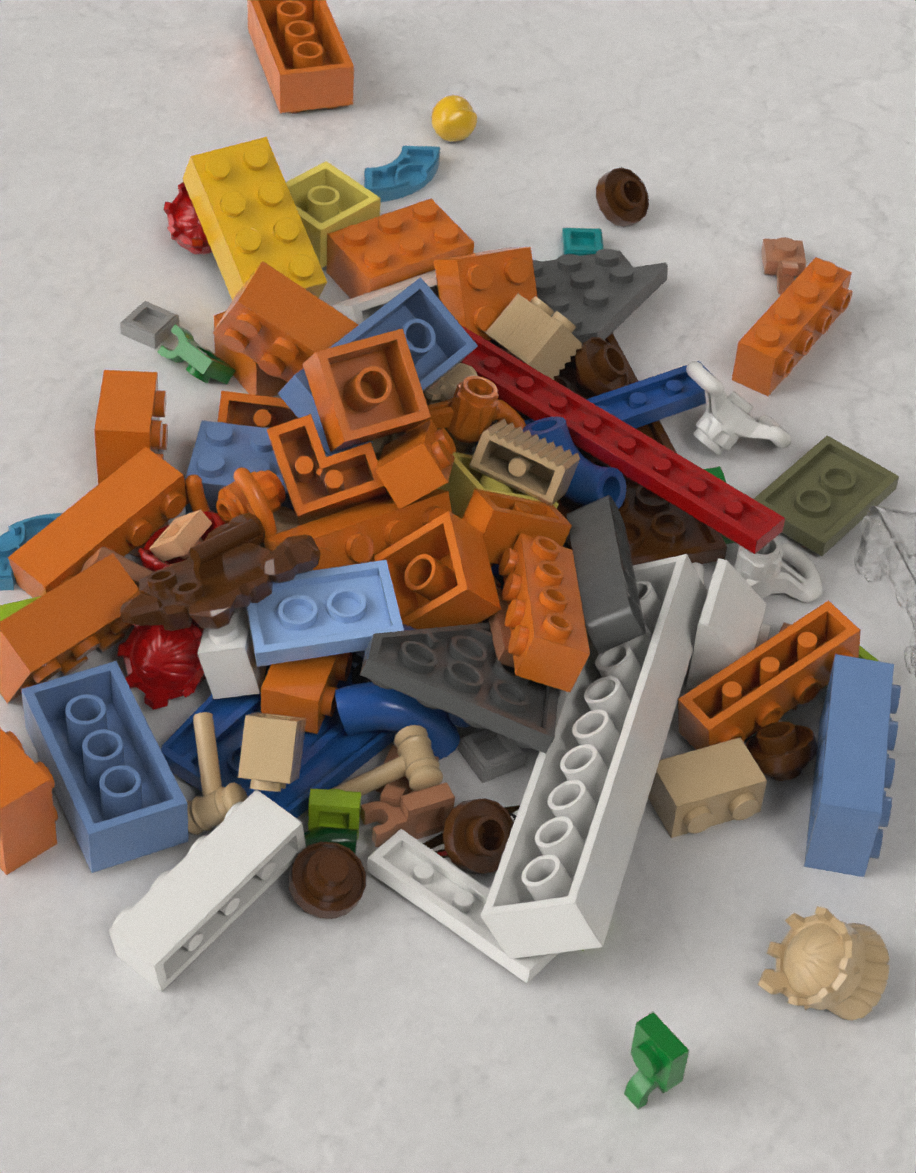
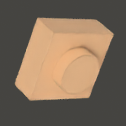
[149,509,212,561]

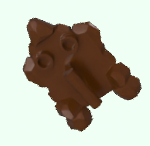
[120,513,321,631]

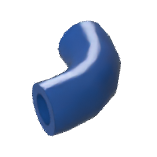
[523,416,626,509]
[335,682,460,760]

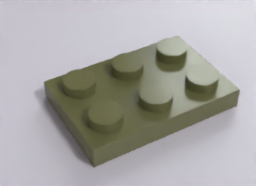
[754,435,899,556]

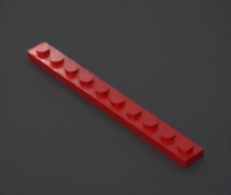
[460,325,785,554]

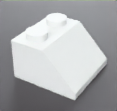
[686,558,771,689]

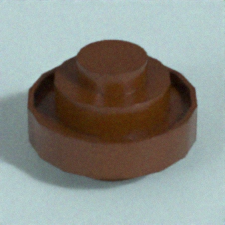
[596,167,649,227]
[575,337,629,395]
[745,722,818,781]
[443,798,514,874]
[289,842,366,919]

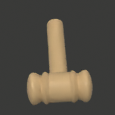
[187,712,248,835]
[331,725,443,796]

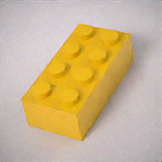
[182,137,327,301]

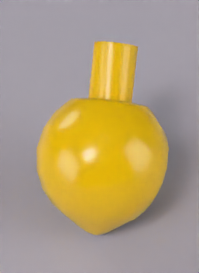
[431,95,477,142]

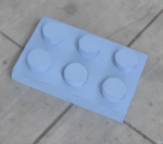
[246,560,404,667]

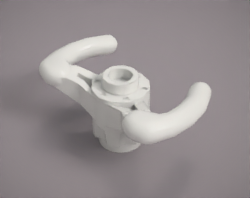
[686,361,791,455]
[692,537,823,603]

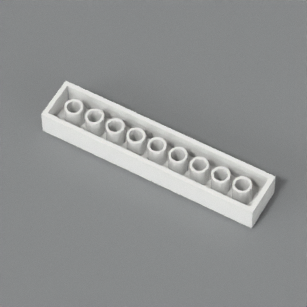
[481,554,708,959]

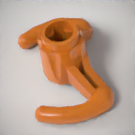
[404,376,527,443]
[185,467,285,543]

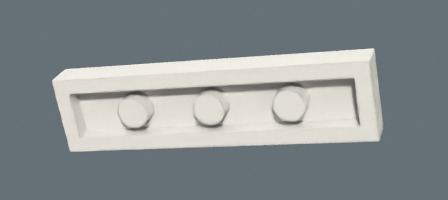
[367,829,559,983]

